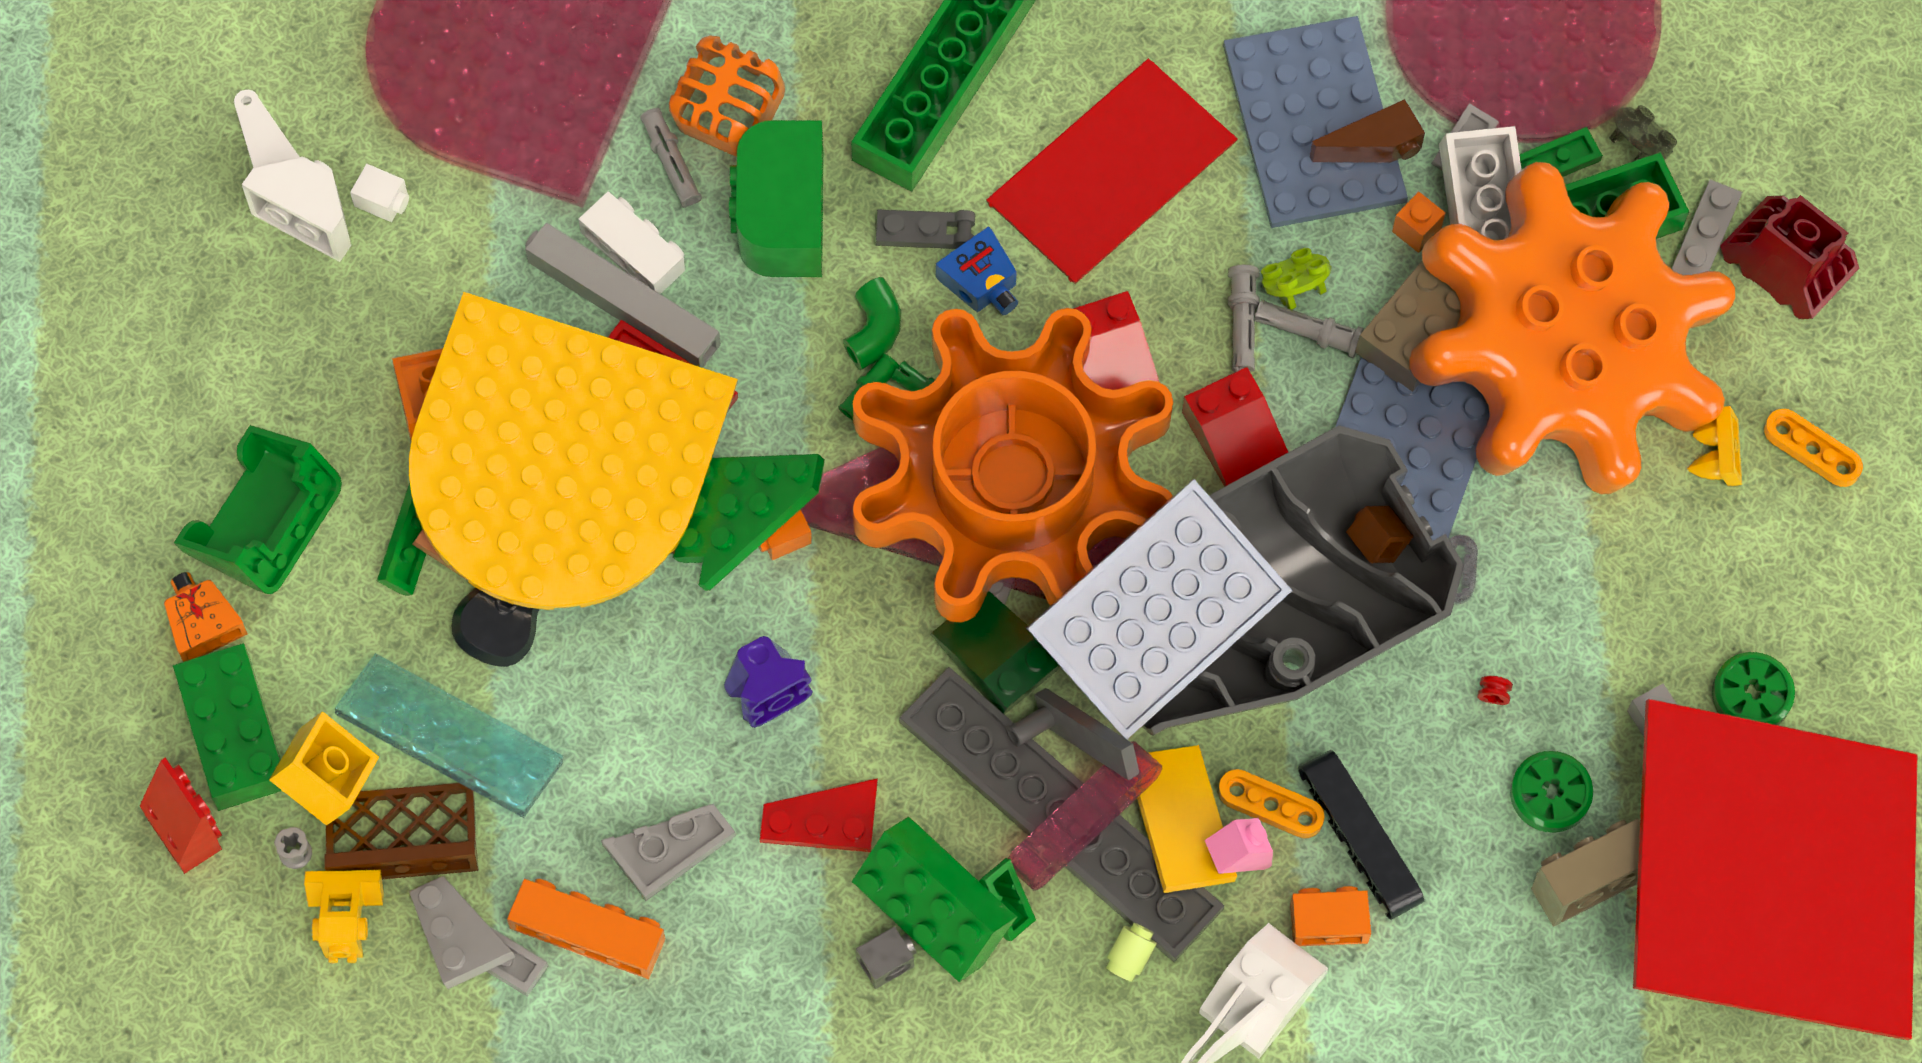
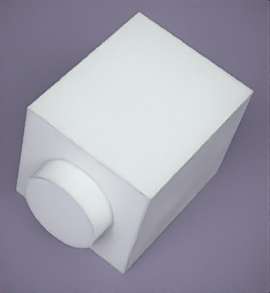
[350,164,409,222]

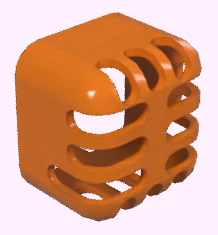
[669,35,785,156]

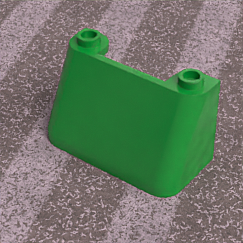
[174,425,342,594]

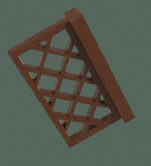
[325,781,479,880]

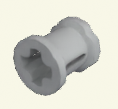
[274,827,312,869]

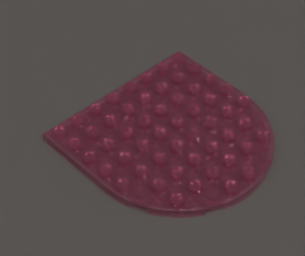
[366,0,672,208]
[1385,0,1662,143]

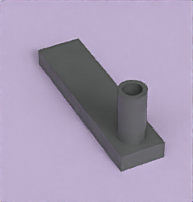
[1007,688,1140,780]

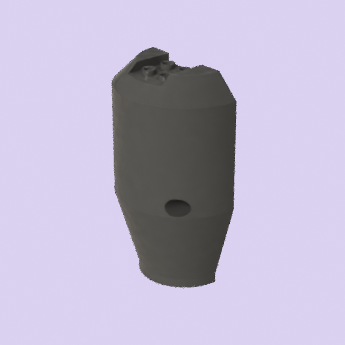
[1142,425,1464,736]

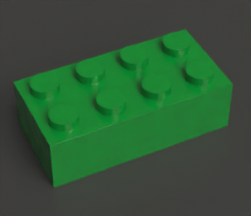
[1565,152,1689,239]
[173,643,282,811]
[852,817,1017,982]

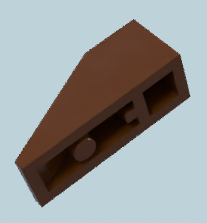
[1310,99,1425,163]

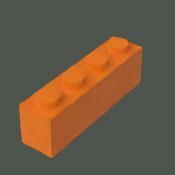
[507,879,665,980]

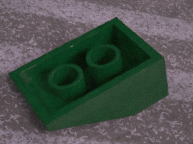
[930,591,1060,715]

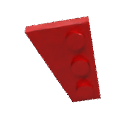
[760,778,878,852]

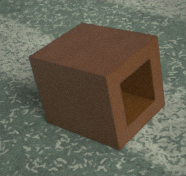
[1346,506,1413,563]

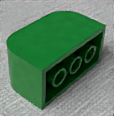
[729,120,824,277]

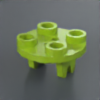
[1261,248,1331,310]

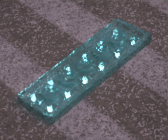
[335,653,563,818]

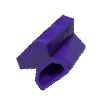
[724,636,813,728]

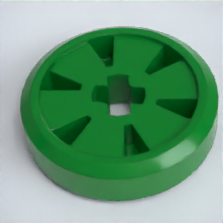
[1712,652,1795,725]
[1510,751,1594,833]

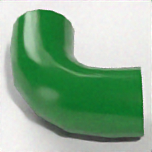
[843,277,901,370]

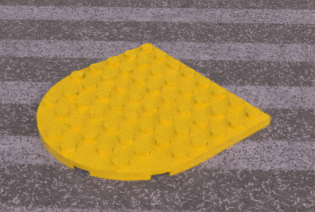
[409,292,738,610]

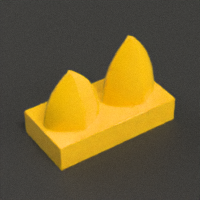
[1687,406,1742,486]

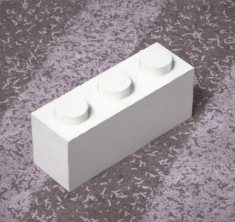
[578,191,685,294]

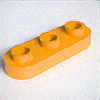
[1764,409,1863,487]
[1218,769,1325,838]

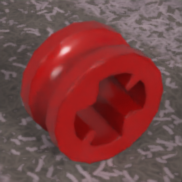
[1477,676,1513,705]

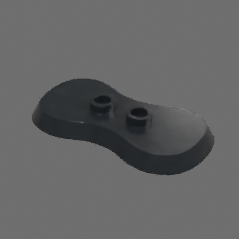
[451,588,539,667]

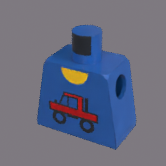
[936,226,1018,315]

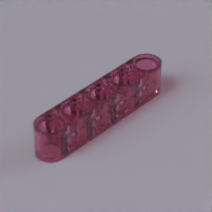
[1008,741,1162,891]

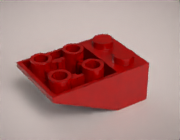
[139,757,222,874]

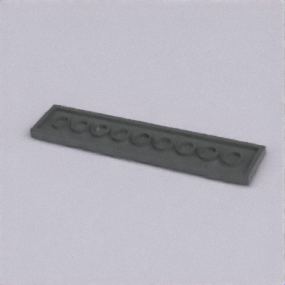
[899,667,1225,962]

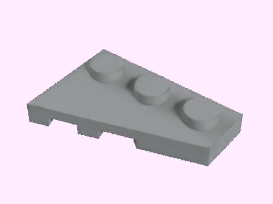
[601,804,736,901]
[409,876,516,989]

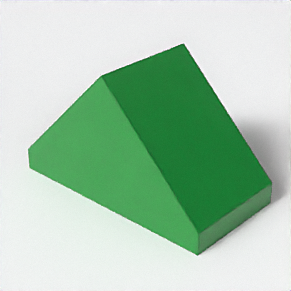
[979,858,1036,941]

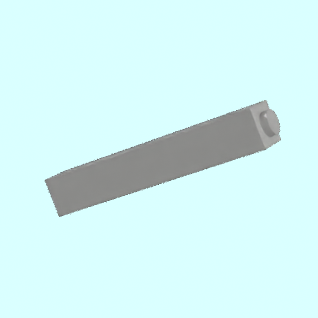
[525,223,721,368]

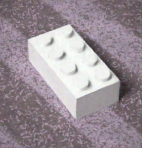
[1439,126,1522,240]

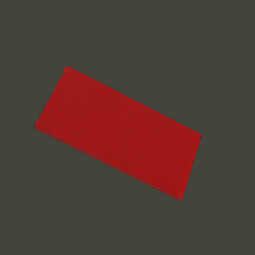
[986,58,1238,284]

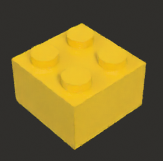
[269,711,379,826]

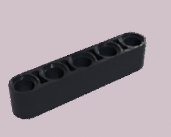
[1298,750,1424,920]

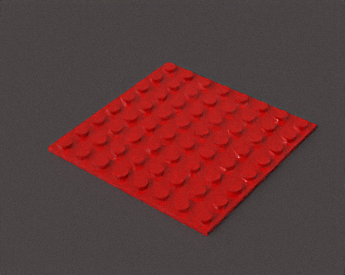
[1633,699,1918,1040]

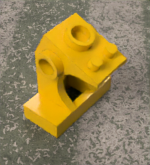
[304,870,384,963]

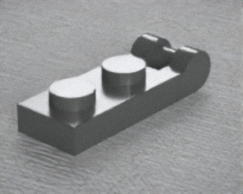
[876,209,975,249]

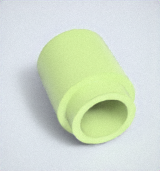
[1106,923,1157,982]

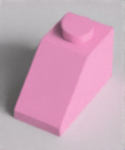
[1205,818,1273,874]

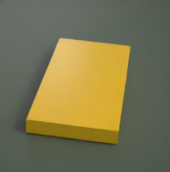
[1132,745,1237,893]

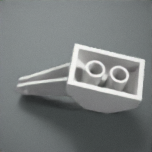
[234,90,351,262]
[1181,923,1328,1063]

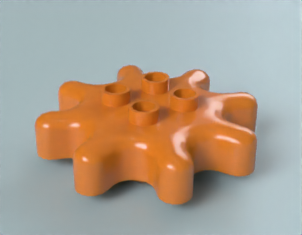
[1409,162,1735,494]
[853,308,1173,623]

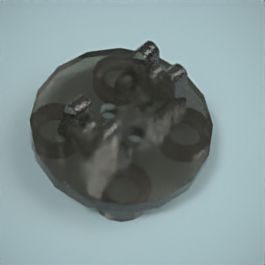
[1609,105,1677,162]

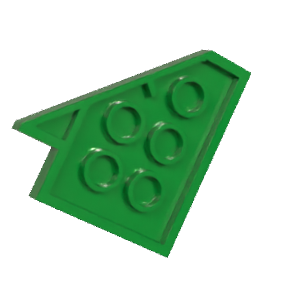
[673,454,825,591]

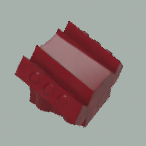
[1720,195,1860,319]

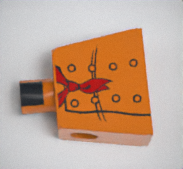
[164,572,248,662]

